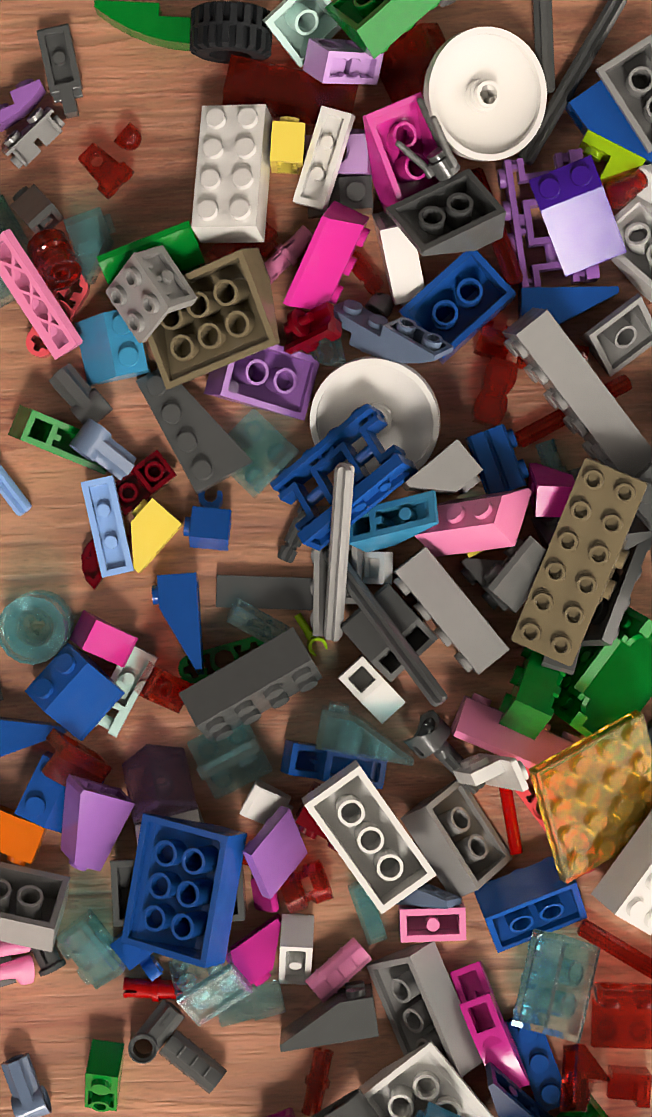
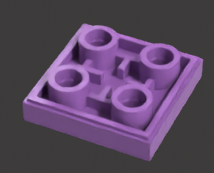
[243,806,308,899]

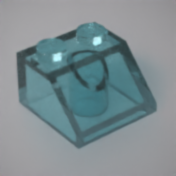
[56,909,126,989]

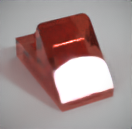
[560,1043,610,1113]

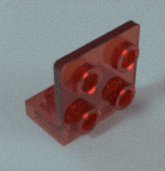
[379,23,446,104]
[590,982,652,1049]

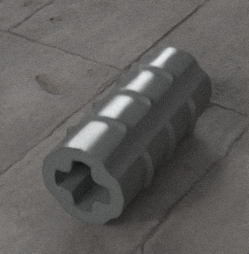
[159,1029,227,1094]

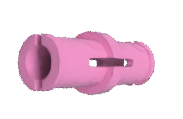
[264,225,313,284]

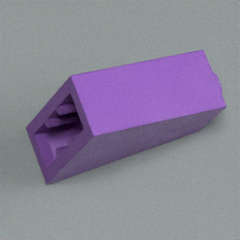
[60,774,135,871]

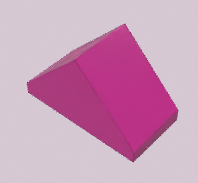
[69,610,138,667]

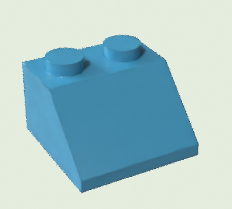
[75,310,151,386]

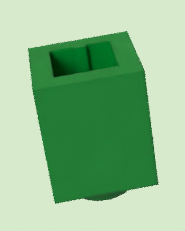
[85,1039,125,1112]

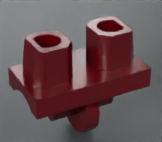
[283,301,342,355]

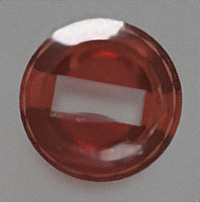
[114,122,142,151]

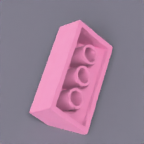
[451,693,587,788]

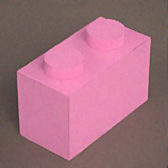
[398,901,466,943]

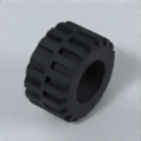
[189,1,272,64]

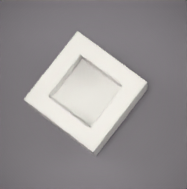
[363,551,393,585]

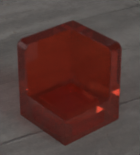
[606,1065,652,1108]

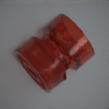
[27,228,82,291]
[280,858,334,914]

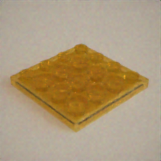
[529,710,652,884]

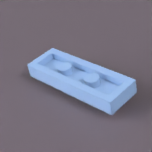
[81,475,135,578]

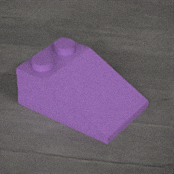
[204,344,321,421]

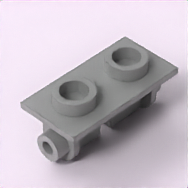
[1,106,65,169]

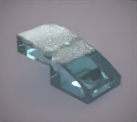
[212,980,286,1027]

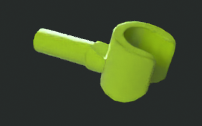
[294,613,328,656]

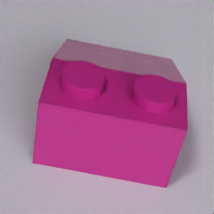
[363,92,439,213]

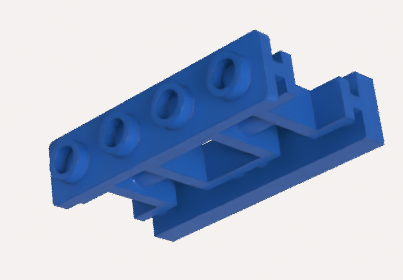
[270,404,418,551]

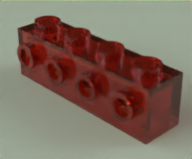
[222,54,359,125]

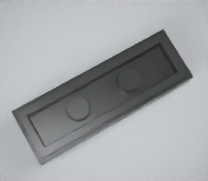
[216,575,313,610]

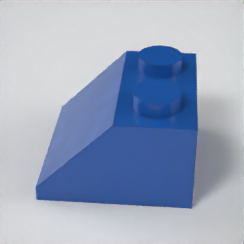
[25,643,125,741]
[14,751,105,833]

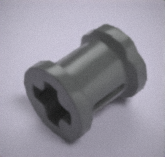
[30,945,67,977]

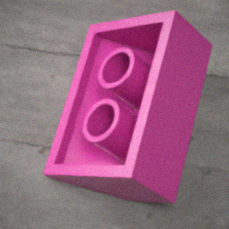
[283,200,370,309]

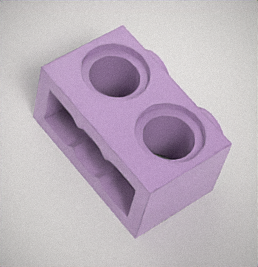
[303,38,384,85]

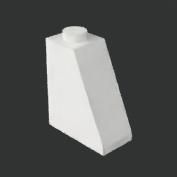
[372,211,425,306]

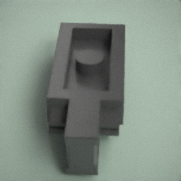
[36,24,83,119]

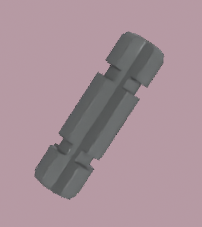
[277,504,306,563]

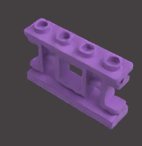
[497,148,600,290]

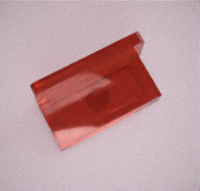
[42,728,112,787]

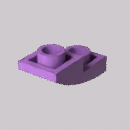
[0,79,46,132]

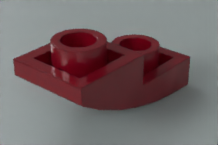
[115,450,177,516]

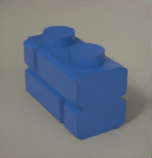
[466,424,529,494]

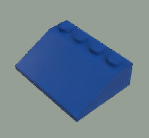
[121,813,247,968]

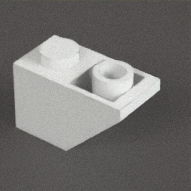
[338,655,405,724]

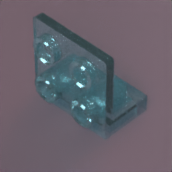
[228,409,300,499]
[168,945,253,1026]

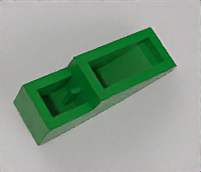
[94,0,191,51]

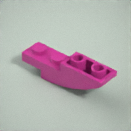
[449,961,530,1088]

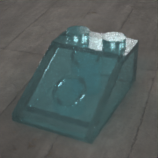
[315,701,414,766]

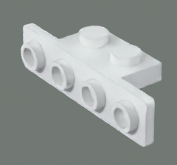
[453,753,529,792]

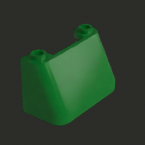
[551,607,652,763]

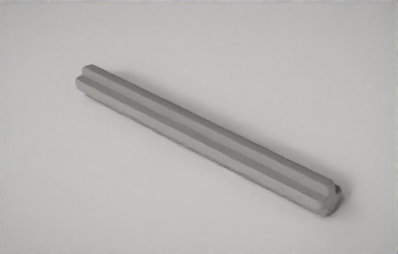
[323,462,355,642]

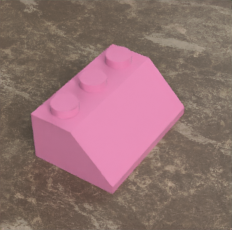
[415,488,532,557]

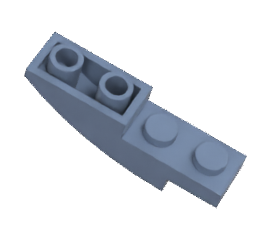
[334,299,454,363]

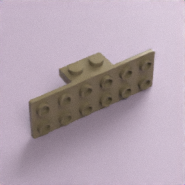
[511,458,648,666]

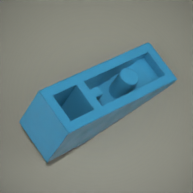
[349,490,439,552]

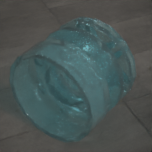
[0,590,74,665]

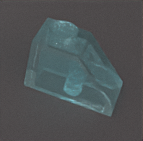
[63,207,116,285]

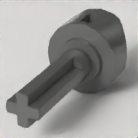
[403,710,486,794]

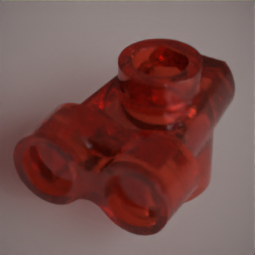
[78,143,135,199]

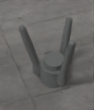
[395,98,461,182]

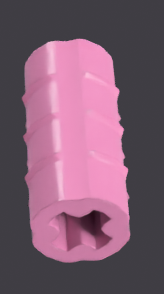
[305,938,372,1003]

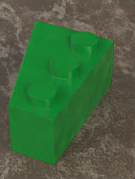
[498,647,567,740]

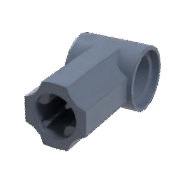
[69,418,136,480]
[1,1053,52,1117]

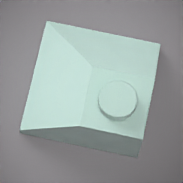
[262,0,342,68]

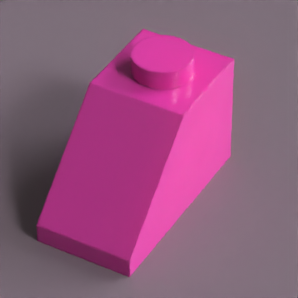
[527,463,575,517]
[226,913,282,988]

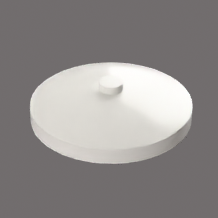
[423,27,547,162]
[310,356,440,476]

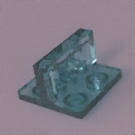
[187,724,272,799]

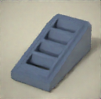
[397,883,462,909]

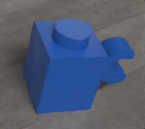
[183,490,232,551]
[110,931,164,981]

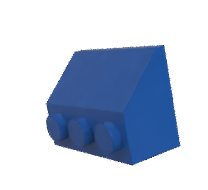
[399,250,516,365]
[474,853,588,953]

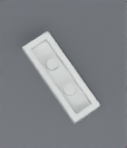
[293,106,355,212]

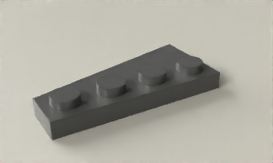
[136,369,254,494]
[581,537,652,647]

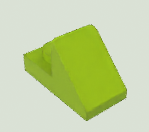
[578,130,646,183]

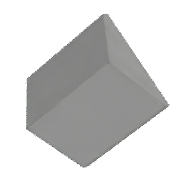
[580,293,652,377]

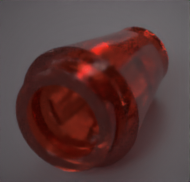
[602,169,648,209]

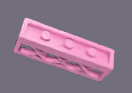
[0,228,83,360]

